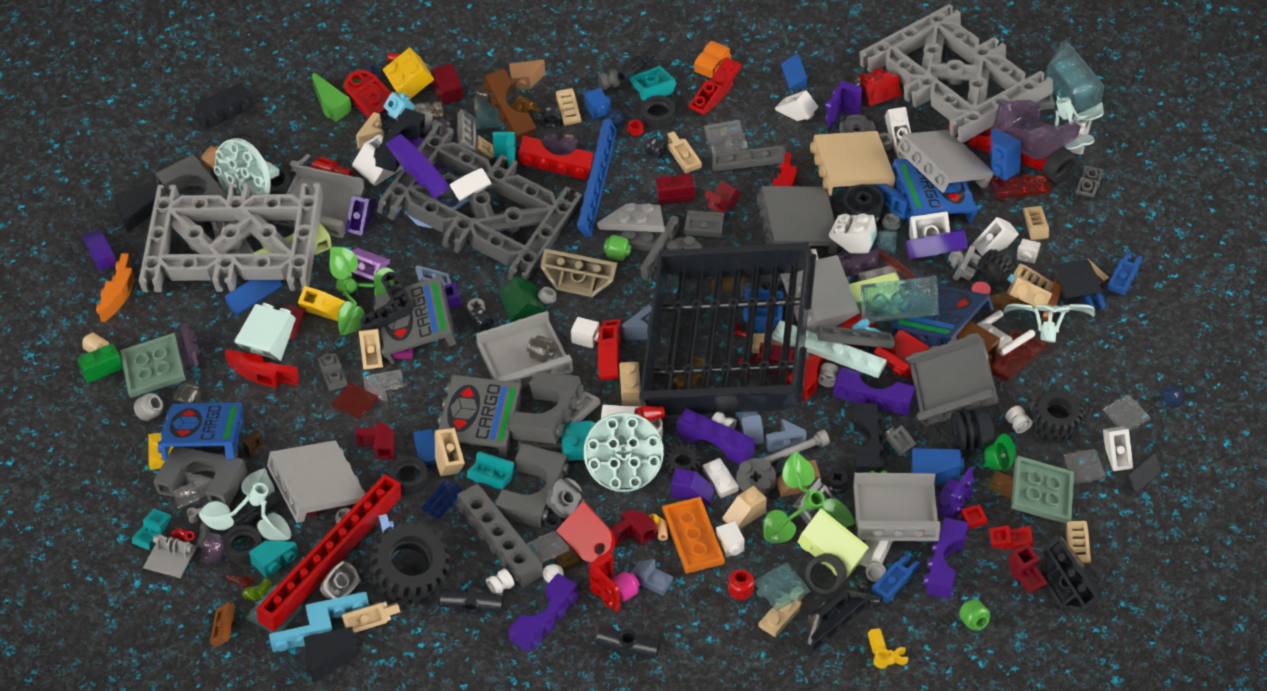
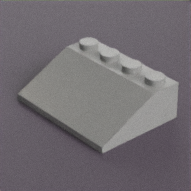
[780,255,860,333]

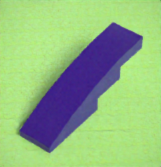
[386,134,451,199]

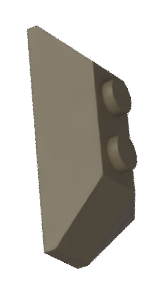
[541,249,618,297]

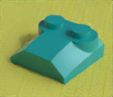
[629,66,676,101]
[562,421,596,461]

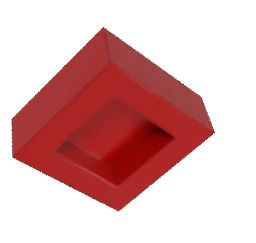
[961,504,988,530]

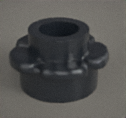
[543,514,562,533]

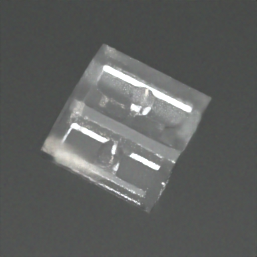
[704,120,748,156]

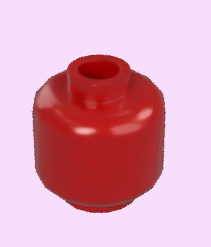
[728,569,754,600]

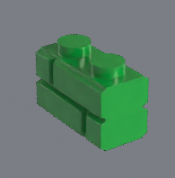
[77,343,123,384]

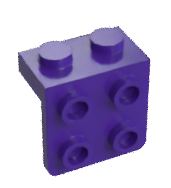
[825,81,862,129]

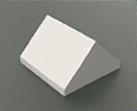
[909,211,950,239]

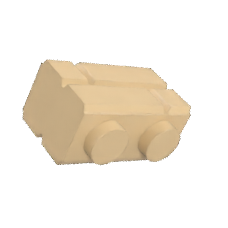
[1007,276,1052,307]
[619,362,641,407]

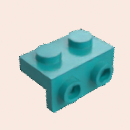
[466,451,514,489]

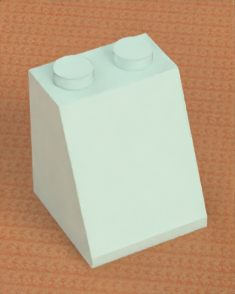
[235,303,296,361]

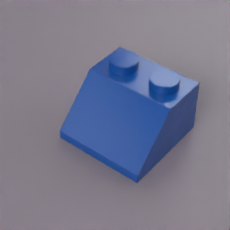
[990,128,1021,180]

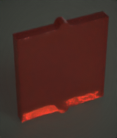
[332,383,378,420]

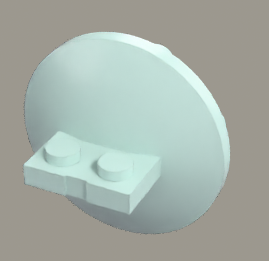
[214,138,280,196]
[584,412,663,492]

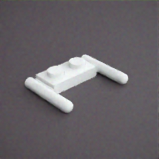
[977,310,1035,356]

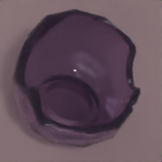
[201,533,225,563]

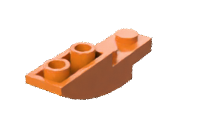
[96,253,135,322]

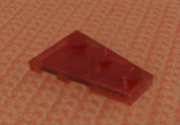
[990,175,1051,200]
[991,329,1048,381]

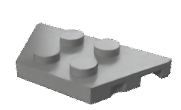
[597,203,665,232]

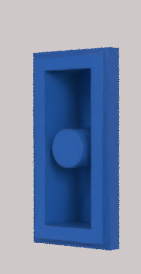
[781,54,807,90]

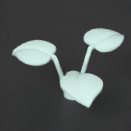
[1024,97,1104,150]
[1003,304,1095,343]
[199,468,291,541]

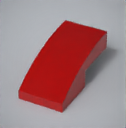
[989,525,1034,549]

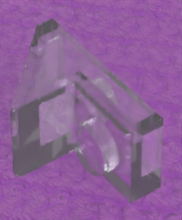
[363,369,404,402]
[173,472,212,508]

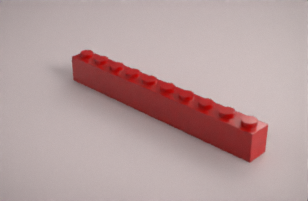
[256,474,401,632]

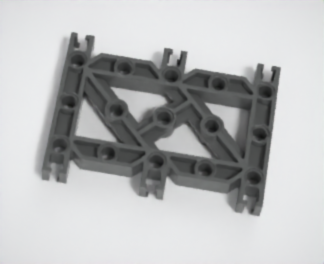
[377,122,582,281]

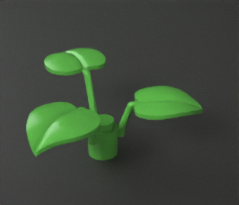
[329,247,400,336]
[763,452,855,544]

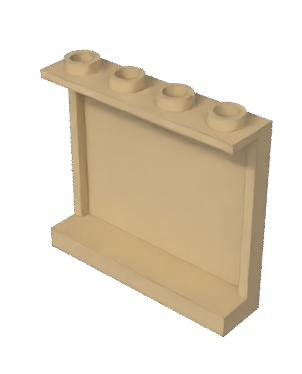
[810,131,895,196]

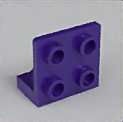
[936,467,975,519]

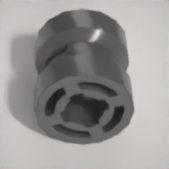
[598,69,620,91]

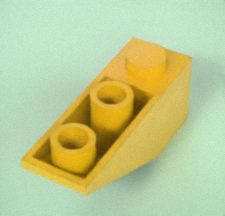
[298,286,345,321]

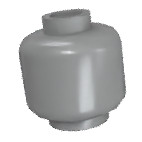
[134,393,163,421]

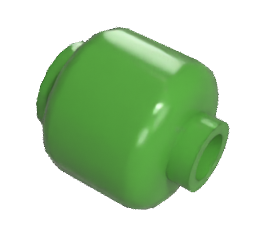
[603,235,632,261]
[959,599,990,630]

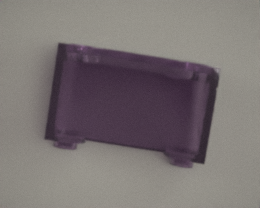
[993,100,1081,160]

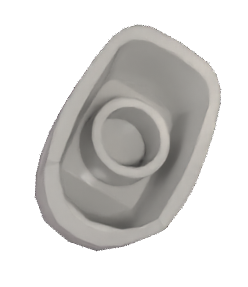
[320,561,361,600]

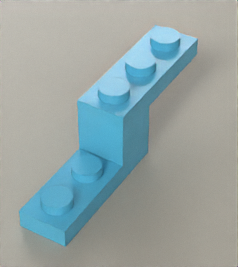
[269,592,369,652]

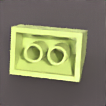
[798,509,869,579]

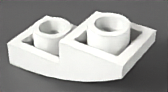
[450,168,492,201]

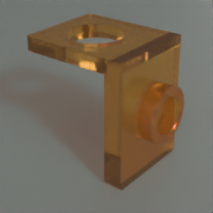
[510,95,541,113]

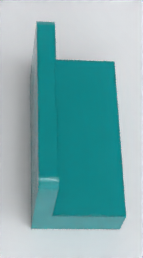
[493,132,517,168]

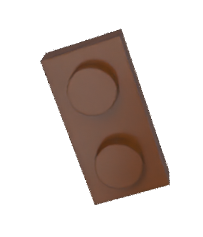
[210,602,235,647]

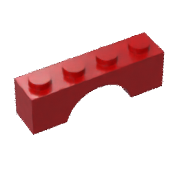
[517,135,594,181]

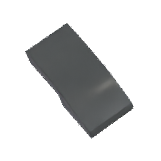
[1076,165,1103,198]
[317,353,348,391]

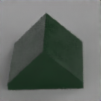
[498,276,546,323]

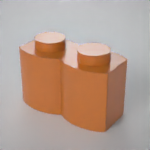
[694,40,731,78]

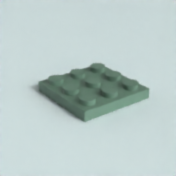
[120,333,186,398]
[1011,456,1074,524]

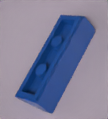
[225,279,283,316]

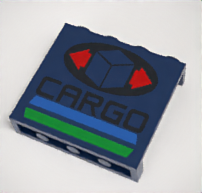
[890,282,994,347]

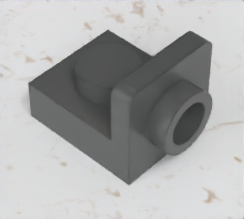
[882,425,916,456]

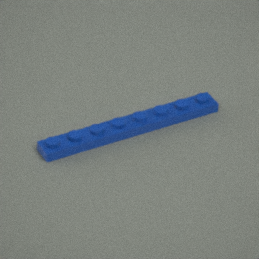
[577,118,617,238]

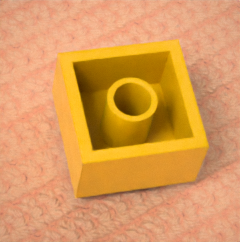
[382,47,434,100]

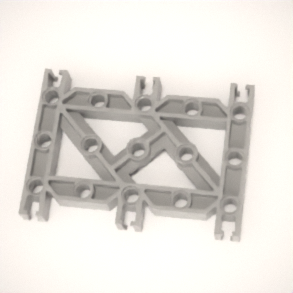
[860,4,1053,144]
[139,183,324,292]

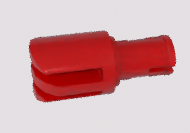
[311,156,353,176]

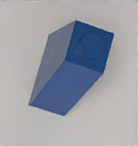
[911,448,964,486]

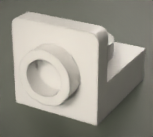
[1016,239,1041,264]

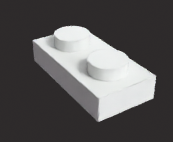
[702,458,738,498]

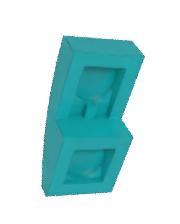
[132,508,171,550]

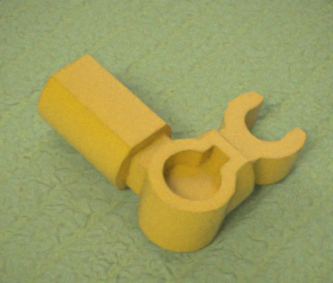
[868,628,908,669]

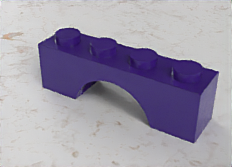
[833,367,916,416]
[676,408,755,465]
[924,517,968,599]
[509,573,579,653]

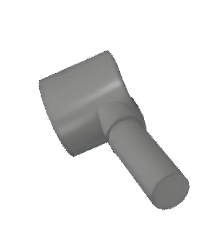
[290,154,310,172]
[187,507,203,524]

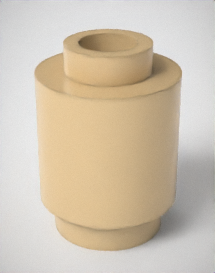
[83,333,109,353]

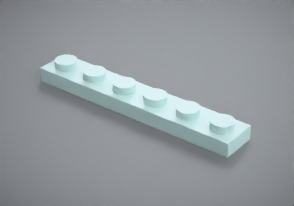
[772,321,886,378]

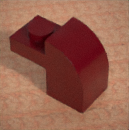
[704,181,742,215]
[355,422,396,459]
[611,510,657,546]
[1008,543,1047,595]

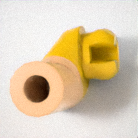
[649,514,668,541]

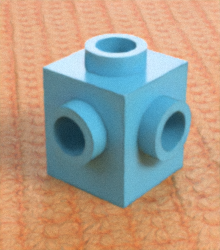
[383,92,416,119]

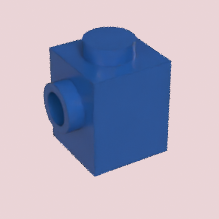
[584,88,611,119]

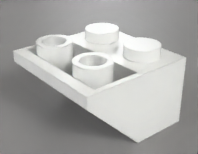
[352,134,403,186]
[829,214,877,253]

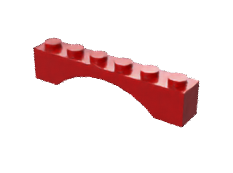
[786,310,877,402]

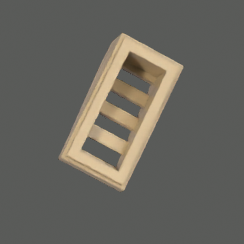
[556,88,581,126]
[1023,206,1049,240]
[1013,263,1053,292]
[1065,521,1091,563]

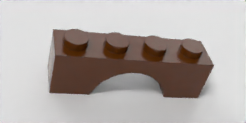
[483,69,536,143]

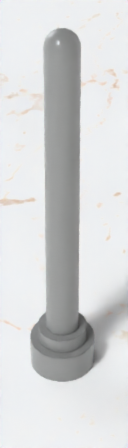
[762,430,830,463]

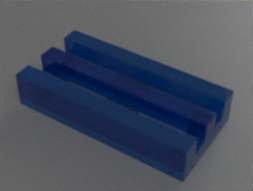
[422,479,462,520]

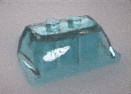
[1044,40,1104,114]
[861,276,939,323]

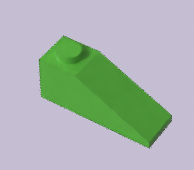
[312,73,352,122]

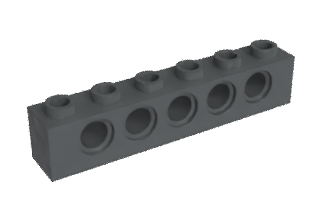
[457,483,543,587]

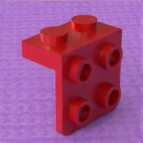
[853,68,902,106]
[874,330,930,379]
[589,551,620,612]

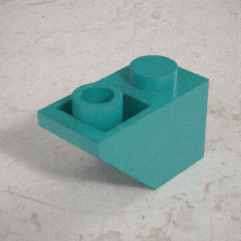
[249,541,298,578]

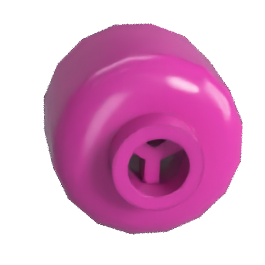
[611,571,640,602]

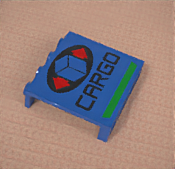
[892,159,978,223]
[158,402,244,461]

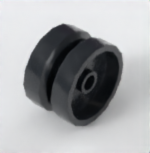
[843,184,884,227]

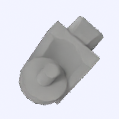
[948,245,981,281]

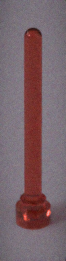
[877,249,935,296]

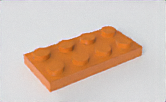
[662,497,725,574]

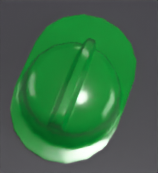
[983,434,1016,472]

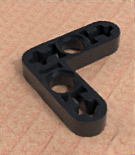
[360,272,414,330]

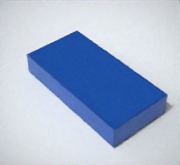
[413,429,436,466]

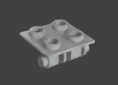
[143,534,197,578]

